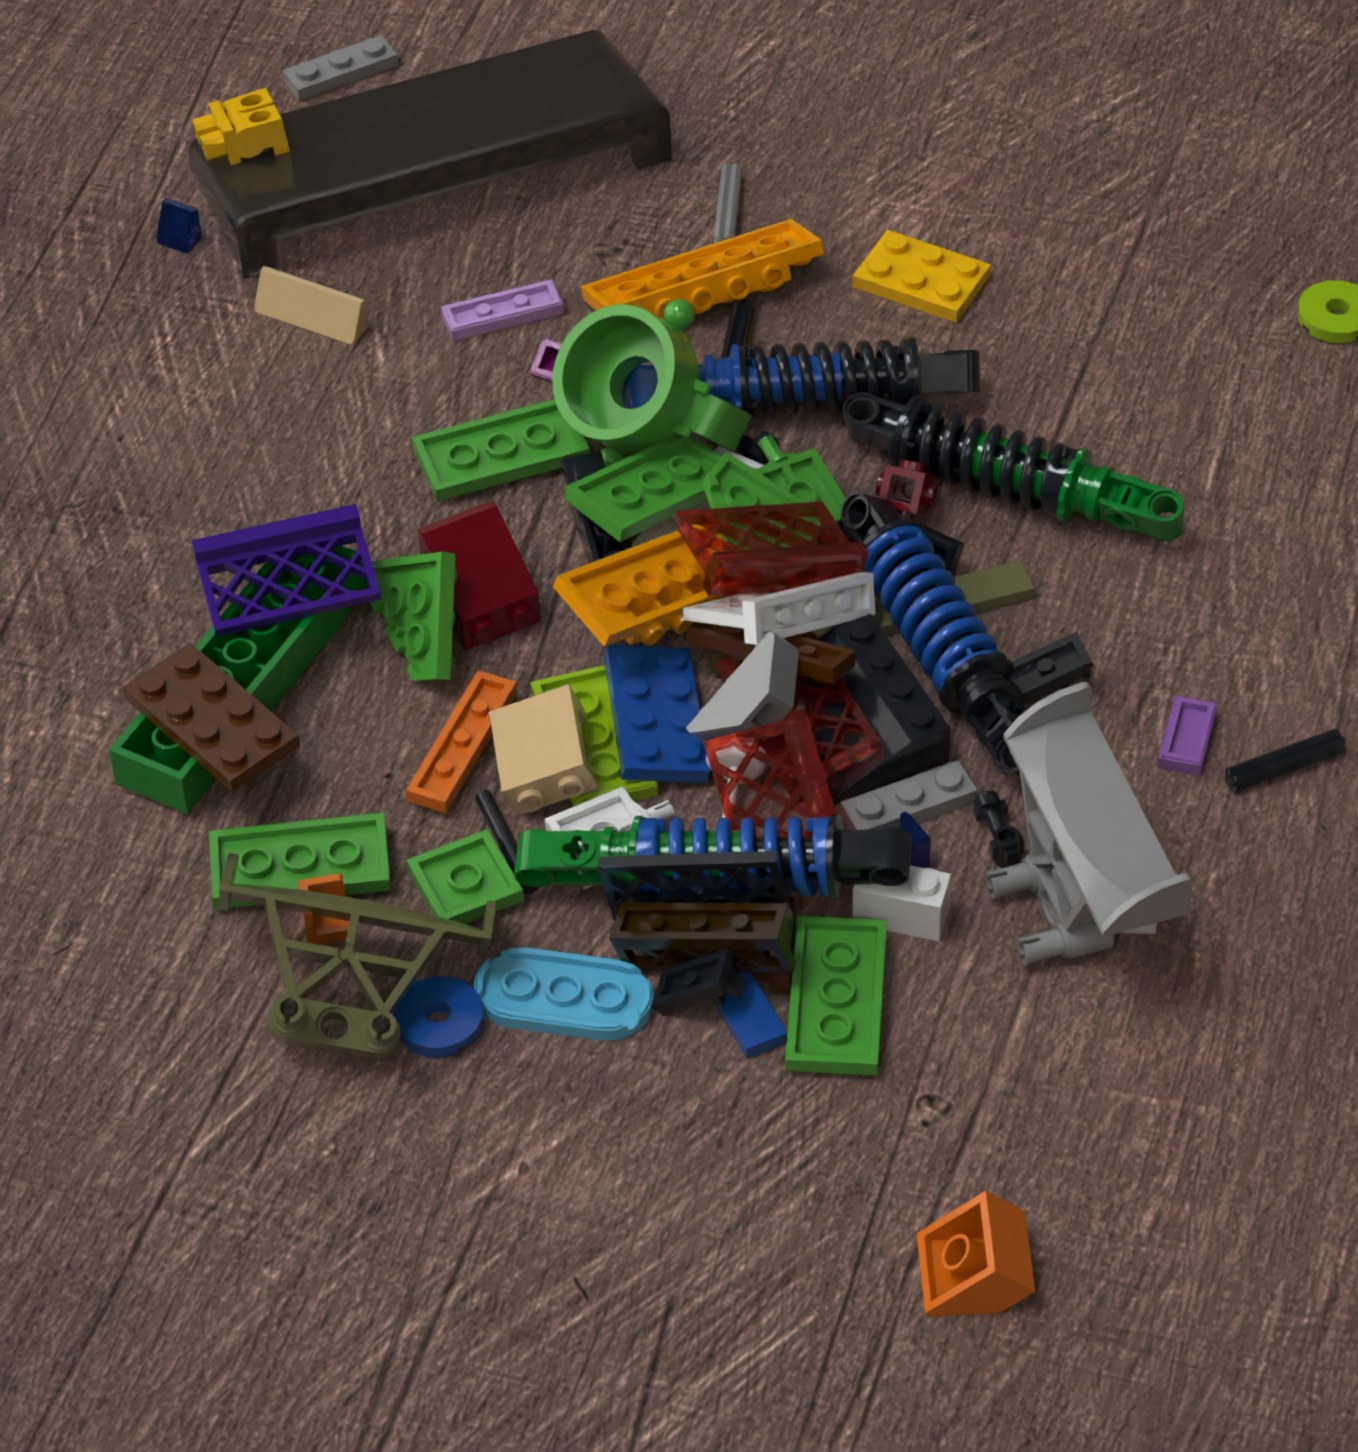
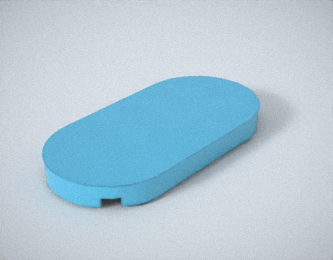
[474,947,654,1041]

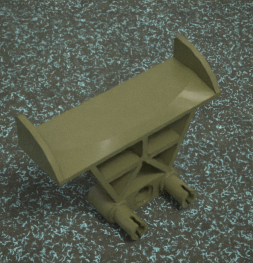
[219,853,496,1061]

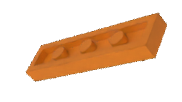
[406,670,517,814]

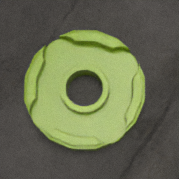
[1297,280,1358,343]

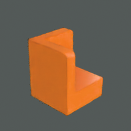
[298,874,350,945]

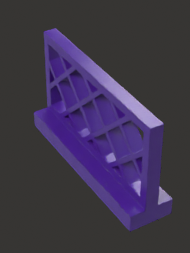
[192,504,381,637]

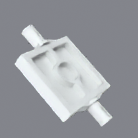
[545,787,675,890]

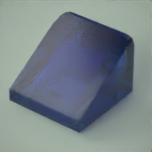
[156,198,202,253]
[900,811,931,868]

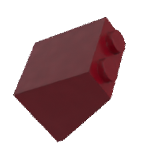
[417,500,541,651]

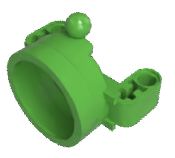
[552,299,752,467]

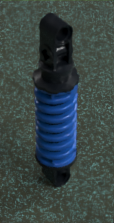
[841,492,1027,776]

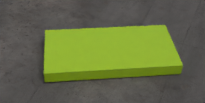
[530,665,658,807]

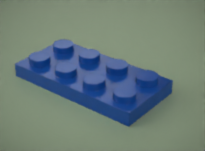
[604,645,710,783]

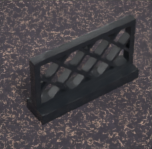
[597,851,797,943]

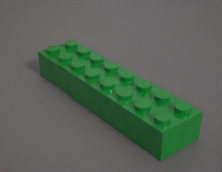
[109,546,369,814]

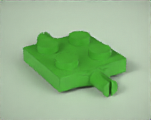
[754,435,846,558]

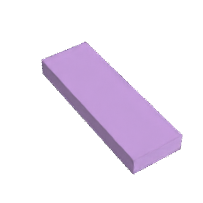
[441,279,564,341]

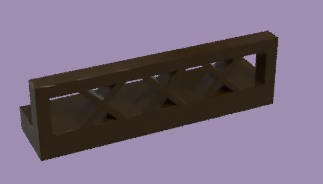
[609,903,797,973]

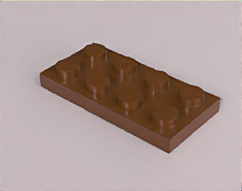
[122,643,300,792]

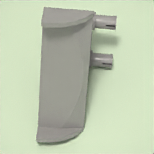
[985,682,1193,966]

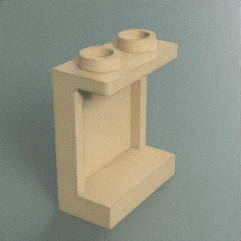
[489,684,597,815]

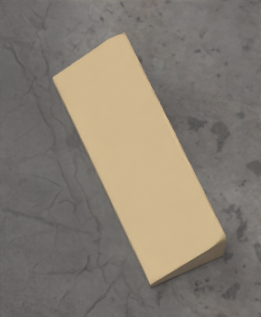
[255,266,368,345]

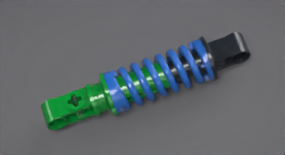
[514,814,912,900]

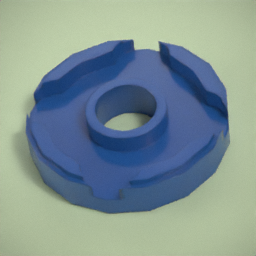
[393,976,484,1058]

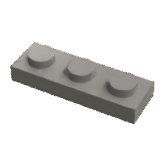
[283,35,398,102]
[840,761,978,830]

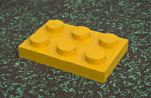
[852,230,991,323]

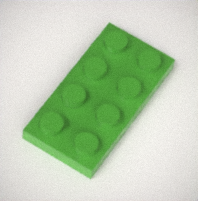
[412,399,590,501]
[564,433,722,542]
[209,812,391,910]
[785,916,887,1076]

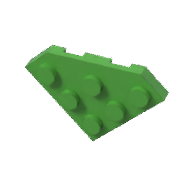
[702,452,830,594]
[370,552,457,682]

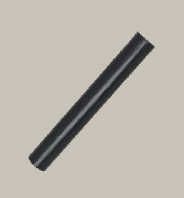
[475,790,538,895]

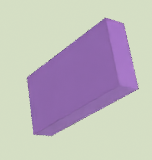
[1158,695,1218,776]

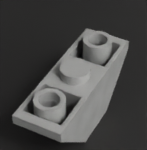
[686,630,799,745]

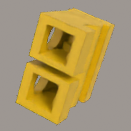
[192,88,290,166]

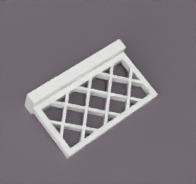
[683,572,875,645]

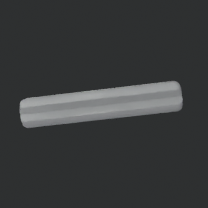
[714,162,742,243]

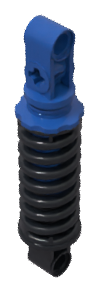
[624,335,981,416]

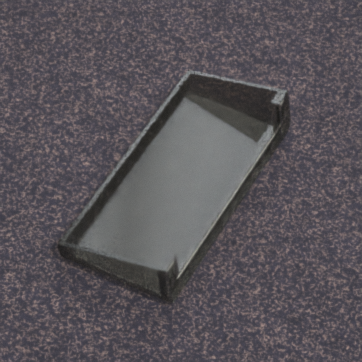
[188,30,672,279]

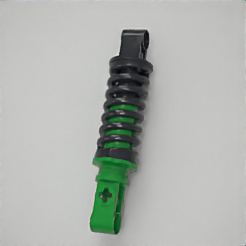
[843,392,1186,541]

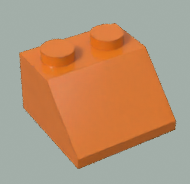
[917,1190,1035,1317]

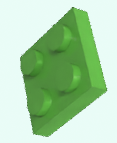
[406,829,524,924]

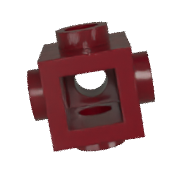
[876,459,938,520]

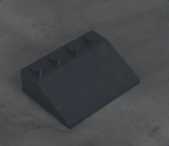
[779,614,950,806]

